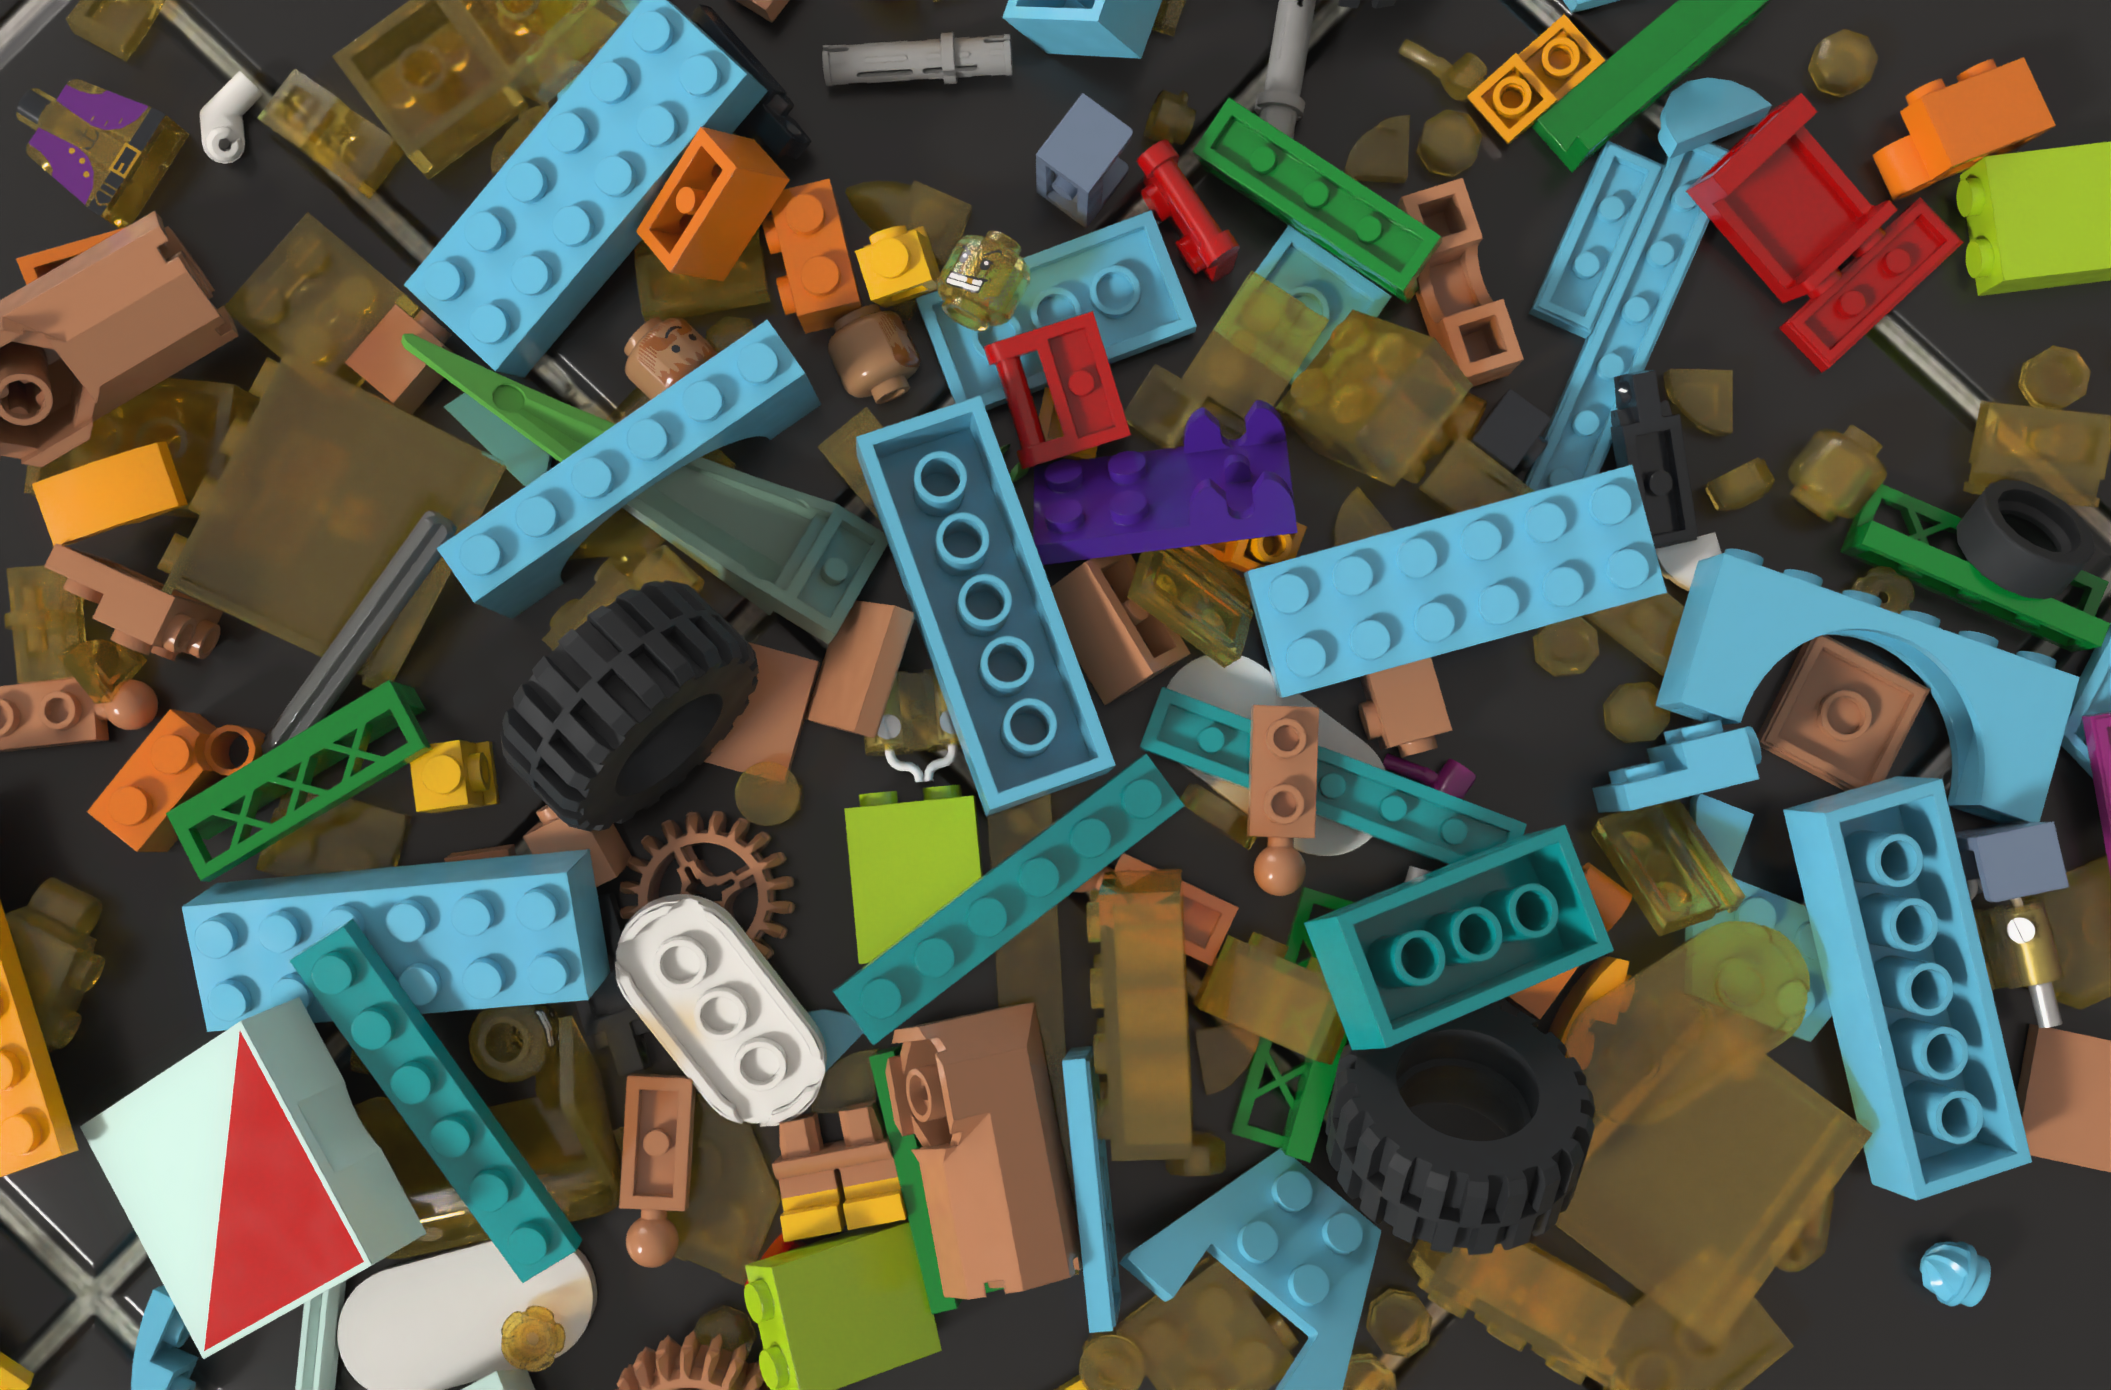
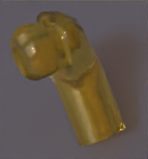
[1769,1184,1835,1272]

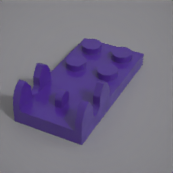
[1033,400,1298,565]

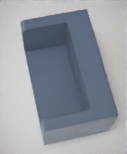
[1036,93,1133,228]
[1955,822,2069,902]

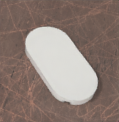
[1166,653,1386,856]
[615,894,827,1127]
[337,1239,597,1390]

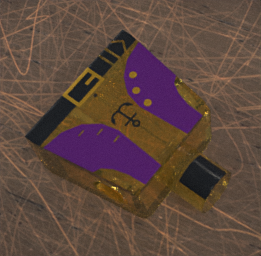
[16,79,190,229]

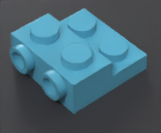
[1592,719,1762,813]

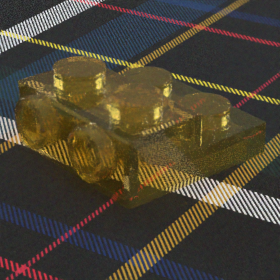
[1115,1254,1300,1390]

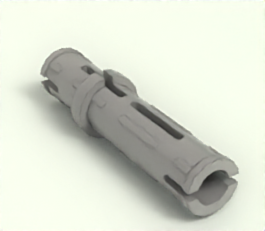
[1254,0,1316,139]
[822,32,1013,86]

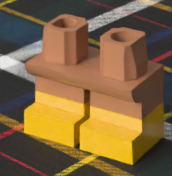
[772,1100,908,1242]

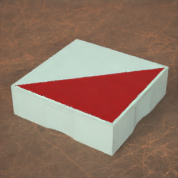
[80,997,427,1359]

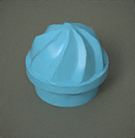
[1919,1241,1991,1307]

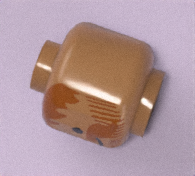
[827,304,921,404]
[624,317,718,400]

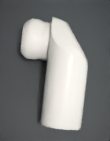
[200,71,264,164]

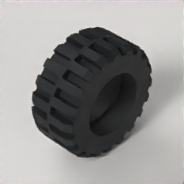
[500,580,759,832]
[1325,1002,1595,1255]

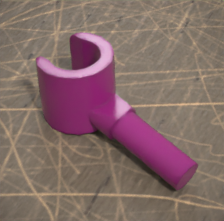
[1383,753,1476,799]

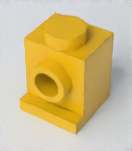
[855,225,945,308]
[410,740,500,813]

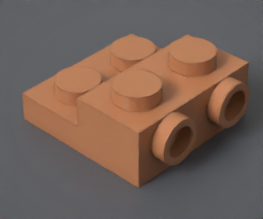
[44,543,223,661]

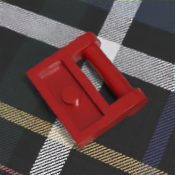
[1136,139,1240,284]
[984,311,1131,470]

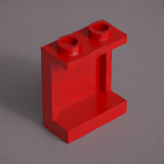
[1686,93,1898,303]

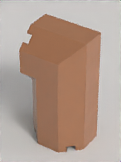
[0,211,239,467]
[885,1002,1083,1300]

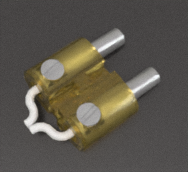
[864,669,962,782]
[1967,878,2065,1028]

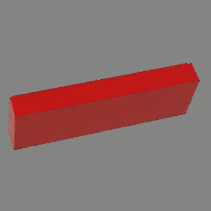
[1779,197,1964,373]

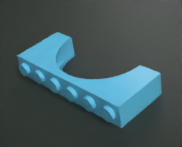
[437,320,822,619]
[1655,548,2080,823]

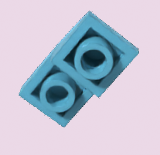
[131,1285,199,1390]

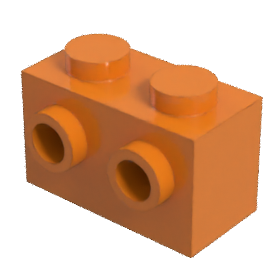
[636,127,790,281]
[762,179,863,334]

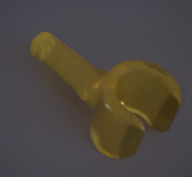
[1399,39,1487,100]

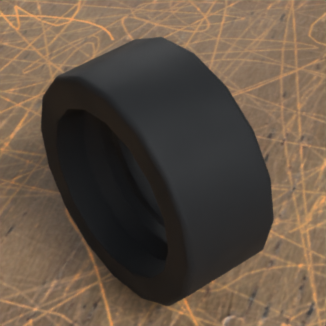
[1956,479,2095,599]

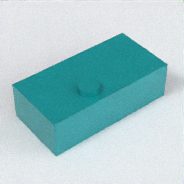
[1304,825,1614,1050]

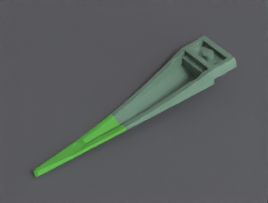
[401,334,888,644]

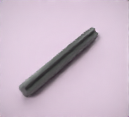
[261,511,457,755]

